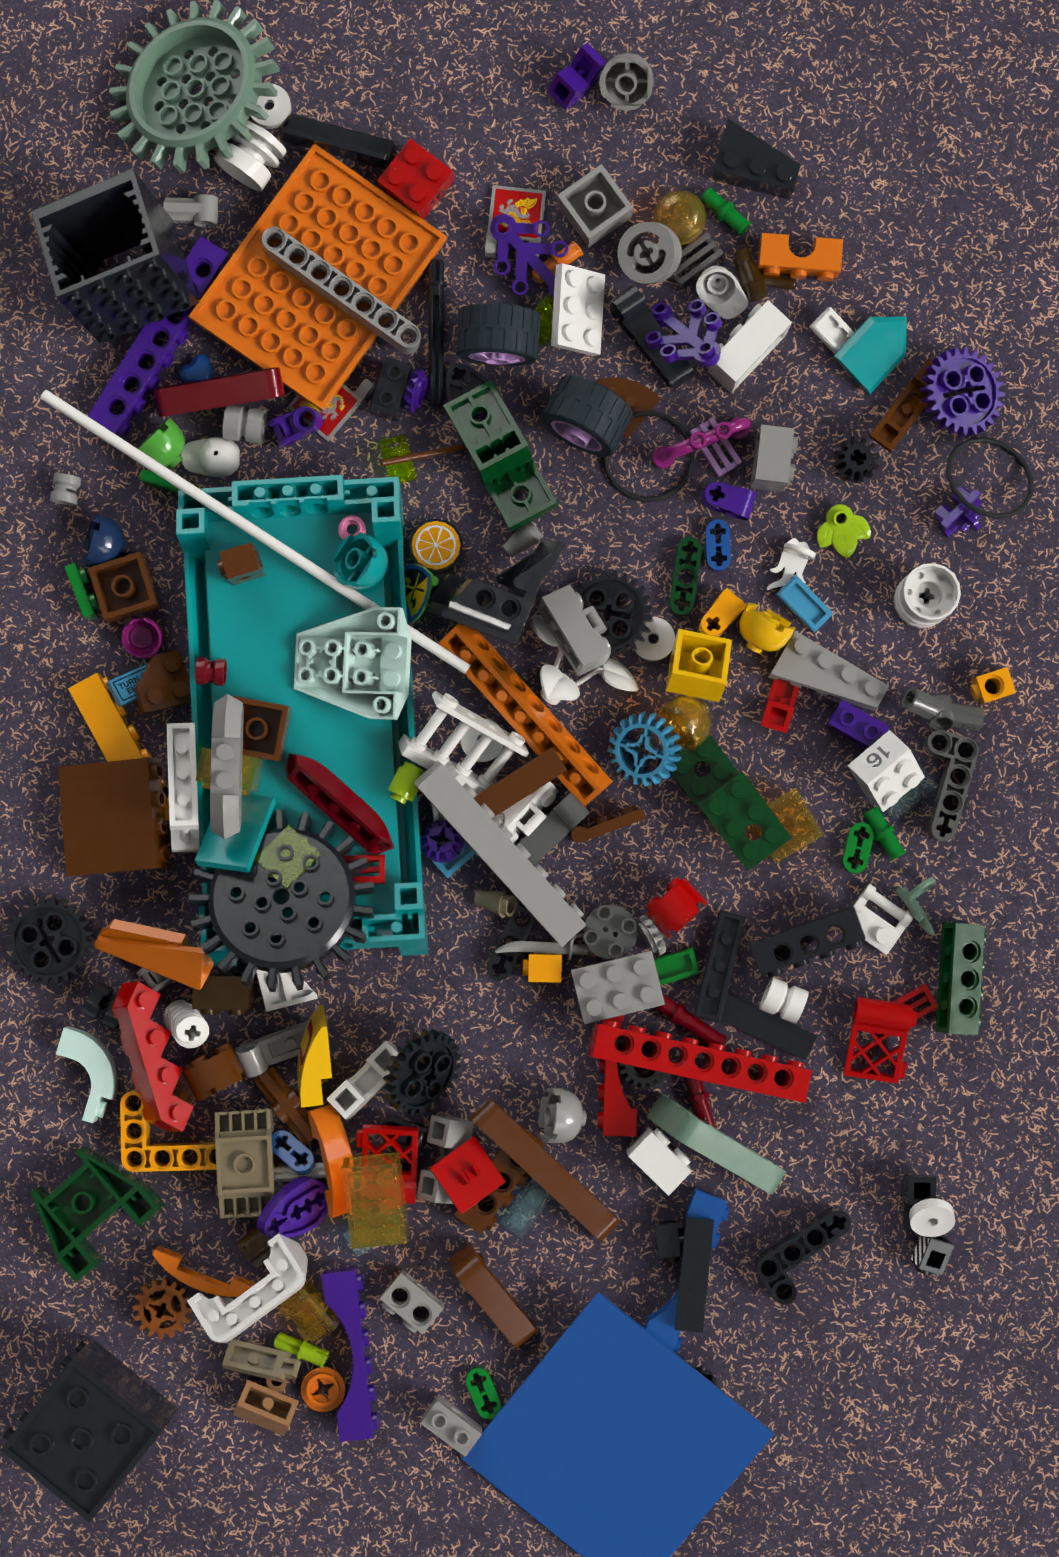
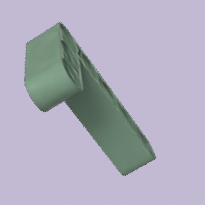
[647,1093,787,1195]

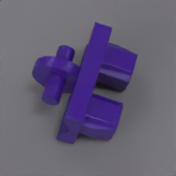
[933,486,982,538]

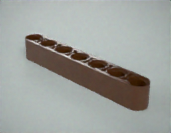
[469,1097,620,1242]

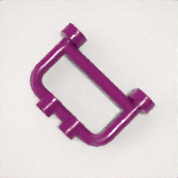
[652,417,751,469]

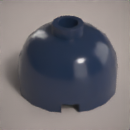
[82,513,128,567]

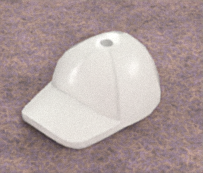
[696,266,748,319]
[181,437,240,477]

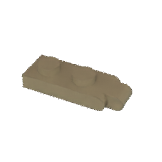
[222,1339,301,1382]

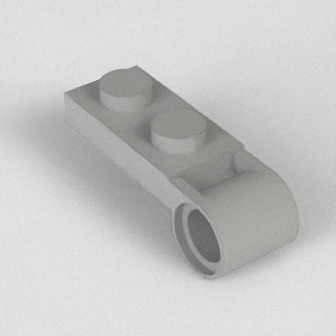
[235,1020,309,1078]

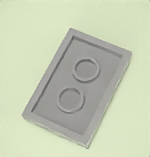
[571,951,665,1024]

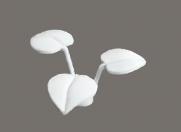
[531,615,638,705]

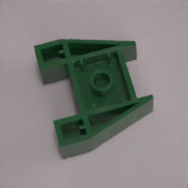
[30,1147,166,1283]

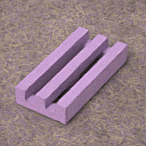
[690,417,742,478]

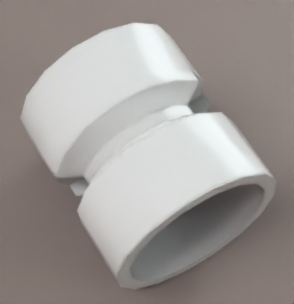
[759,977,809,1024]

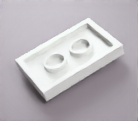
[551,263,605,356]

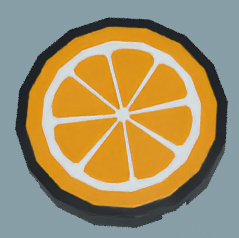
[409,518,463,573]

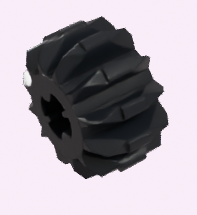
[833,436,880,483]

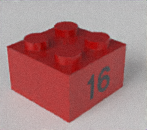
[377,138,454,220]

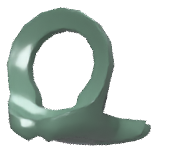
[896,877,936,936]

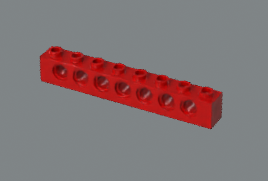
[587,1019,812,1103]

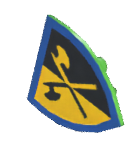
[404,564,439,624]

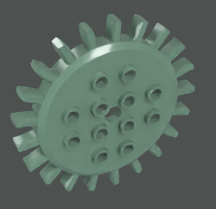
[109,0,280,173]

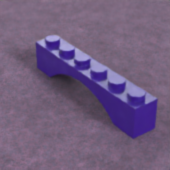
[322,1266,379,1442]

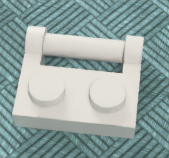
[852,883,914,955]

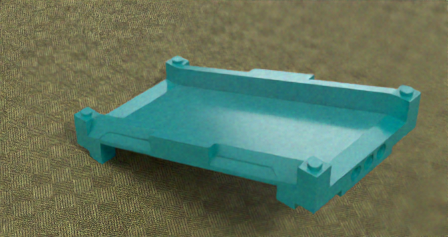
[176,475,428,967]

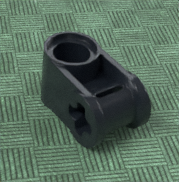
[380,1115,429,1156]

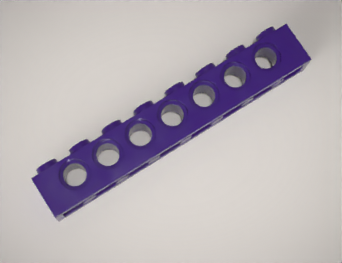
[88,236,230,438]

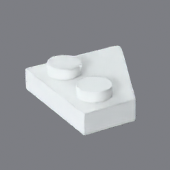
[256,970,318,1012]

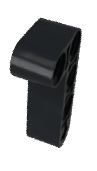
[609,284,695,391]
[754,1207,851,1305]

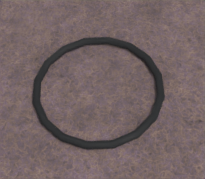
[602,410,695,503]
[946,437,1034,519]

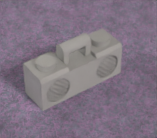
[537,584,611,676]

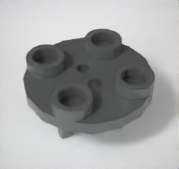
[583,904,638,959]

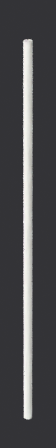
[40,390,470,674]

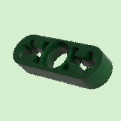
[669,537,702,616]

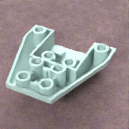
[294,607,412,720]

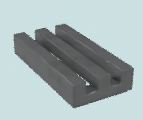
[672,232,723,287]

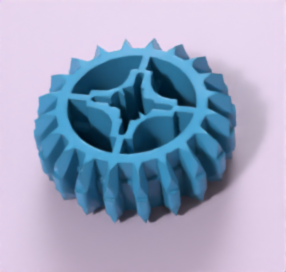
[608,712,682,786]

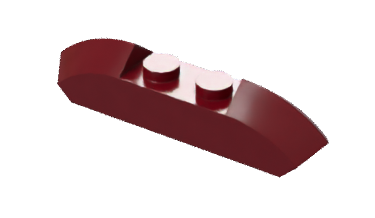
[285,753,394,854]

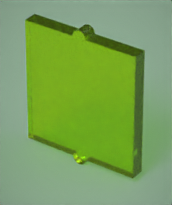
[254,825,321,889]

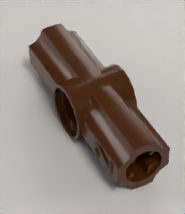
[254,1066,314,1146]

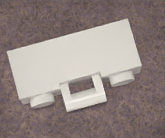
[492,782,559,843]

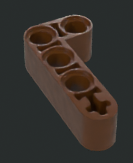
[448,1242,539,1348]

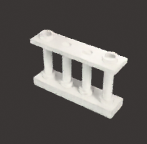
[398,691,529,795]
[167,723,200,852]

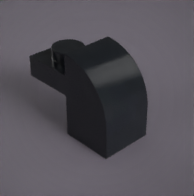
[901,1174,936,1230]

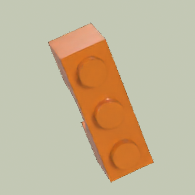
[757,233,843,281]

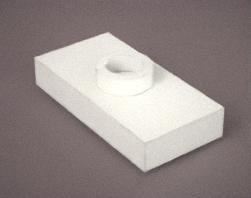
[809,307,854,354]

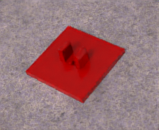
[429,1136,505,1215]

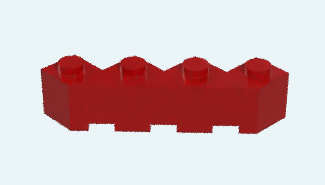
[112,982,194,1132]

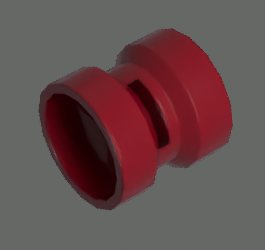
[195,657,227,686]

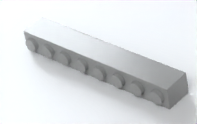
[413,760,586,947]

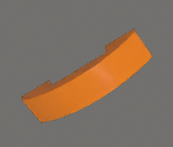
[307,1104,357,1218]
[153,1246,256,1297]

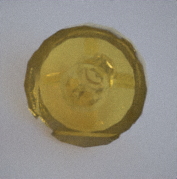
[652,190,707,247]
[658,695,712,751]

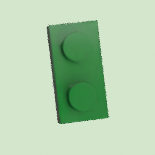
[65,563,100,620]

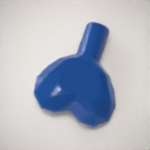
[180,354,213,383]

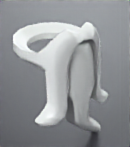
[767,538,816,590]

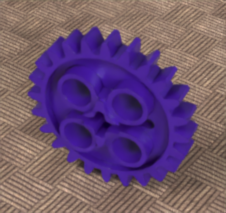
[920,347,1005,437]

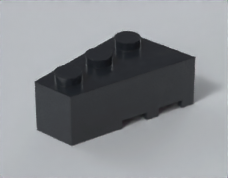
[712,119,800,200]

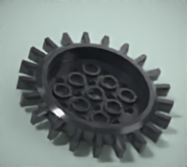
[189,810,376,992]

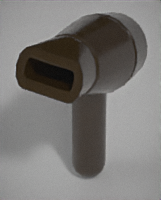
[733,248,797,302]

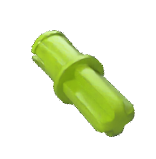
[274,1332,330,1368]

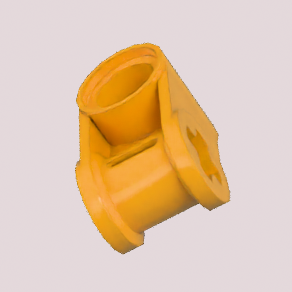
[699,588,747,637]

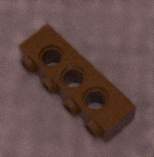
[454,1122,547,1235]

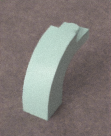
[56,1026,118,1123]

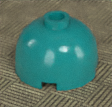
[333,532,388,590]

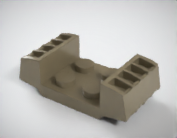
[215,1109,277,1219]

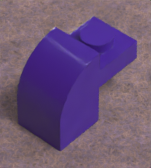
[546,43,606,110]

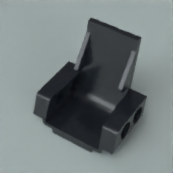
[428,539,567,645]

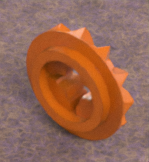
[301,1366,346,1412]

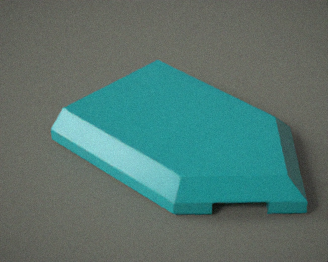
[833,317,907,395]

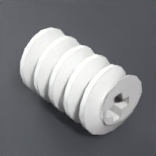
[163,1000,209,1048]

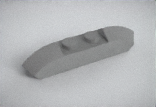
[210,694,244,840]

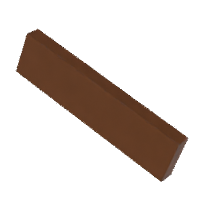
[473,747,567,818]

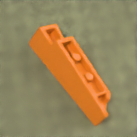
[94,919,214,990]

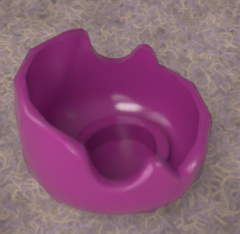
[121,617,163,658]

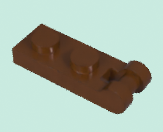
[571,805,646,843]

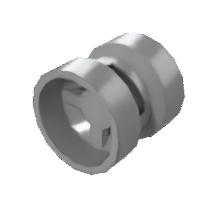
[50,473,81,506]

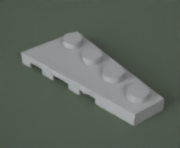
[768,631,889,711]

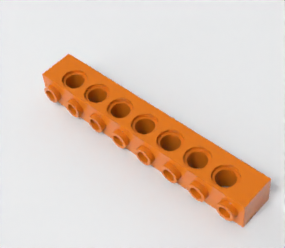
[438,624,613,806]

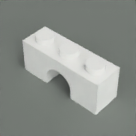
[327,1041,399,1119]

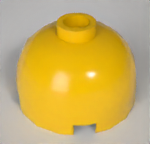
[739,603,796,653]

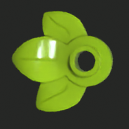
[817,504,871,558]

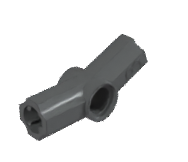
[902,687,985,731]

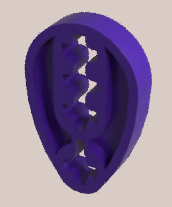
[257,1176,328,1238]

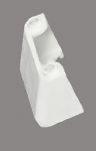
[187,1234,308,1343]

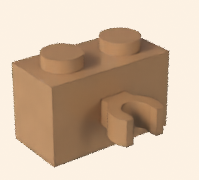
[233,1379,299,1436]

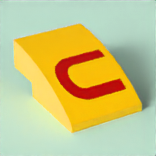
[297,1005,332,1108]

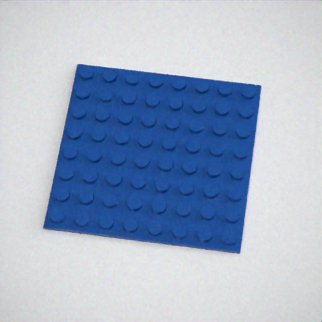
[461,1292,774,1557]

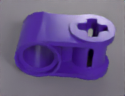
[268,406,323,448]
[702,482,757,520]

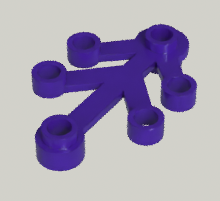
[490,214,569,298]
[645,299,722,367]

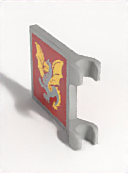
[485,185,546,258]
[287,379,375,442]

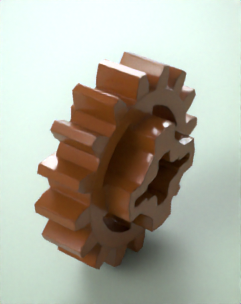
[132,1277,193,1340]

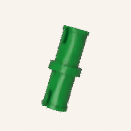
[700,187,751,236]
[863,806,906,861]

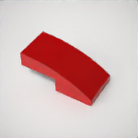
[760,679,800,733]

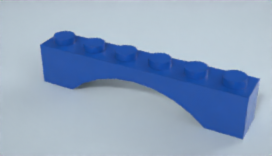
[643,1187,730,1353]

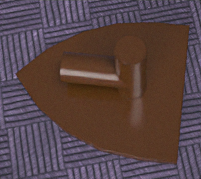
[596,377,661,439]

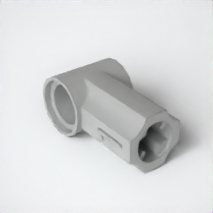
[163,194,218,228]

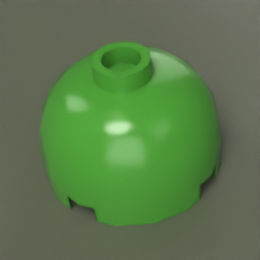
[138,418,185,470]

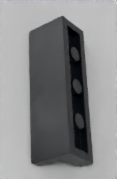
[281,114,395,169]

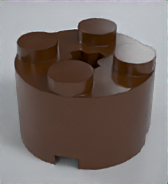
[181,1043,247,1103]

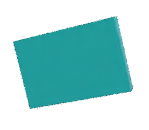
[195,793,276,873]

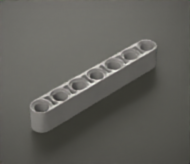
[262,227,421,354]

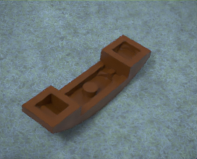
[869,358,947,453]

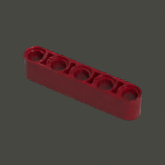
[153,367,285,417]

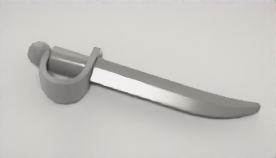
[495,933,595,960]

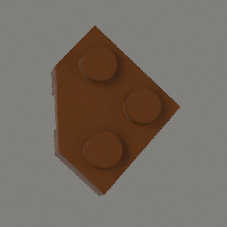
[134,649,191,715]

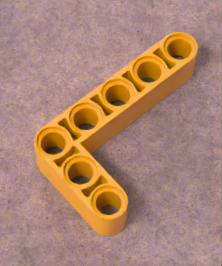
[120,1089,217,1172]

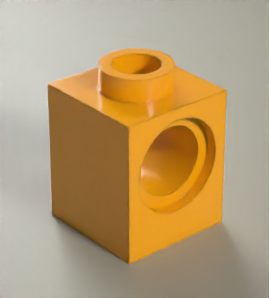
[970,667,1016,705]
[523,954,562,983]

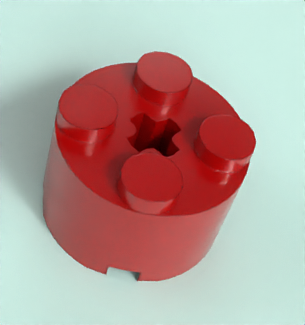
[645,877,708,939]

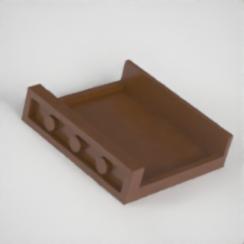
[58,757,170,877]

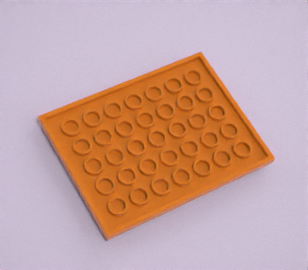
[189,144,447,412]

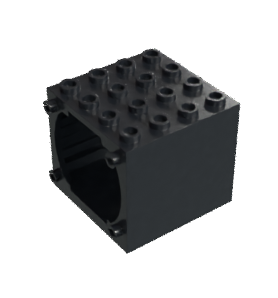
[31,169,199,344]
[0,1339,178,1523]

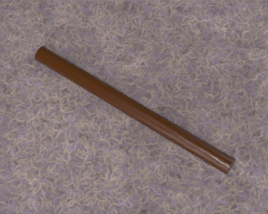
[380,444,467,467]

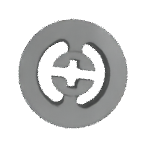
[618,222,682,284]

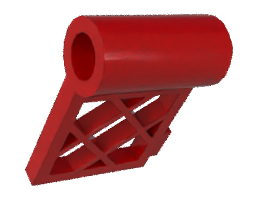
[843,997,917,1084]
[355,1124,419,1204]

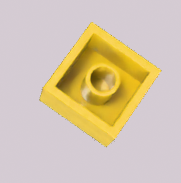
[666,629,732,702]

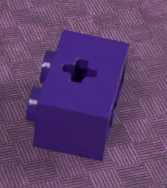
[825,700,890,749]

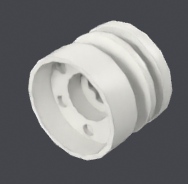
[214,120,287,191]
[894,563,961,628]

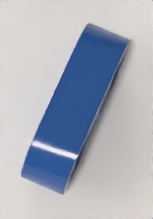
[705,519,731,572]
[272,1130,315,1175]

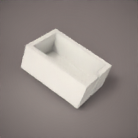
[708,300,792,393]

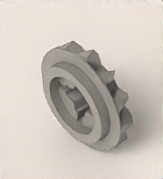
[637,915,666,956]

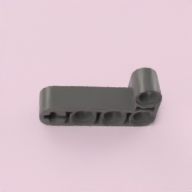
[923,730,979,842]
[516,793,590,866]

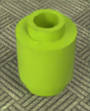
[388,761,425,805]

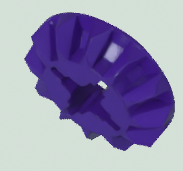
[404,369,427,413]
[421,820,464,863]

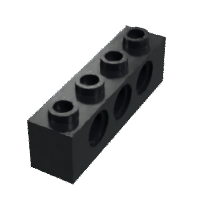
[750,906,866,978]

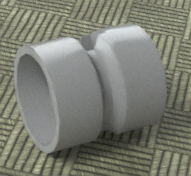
[223,405,267,445]

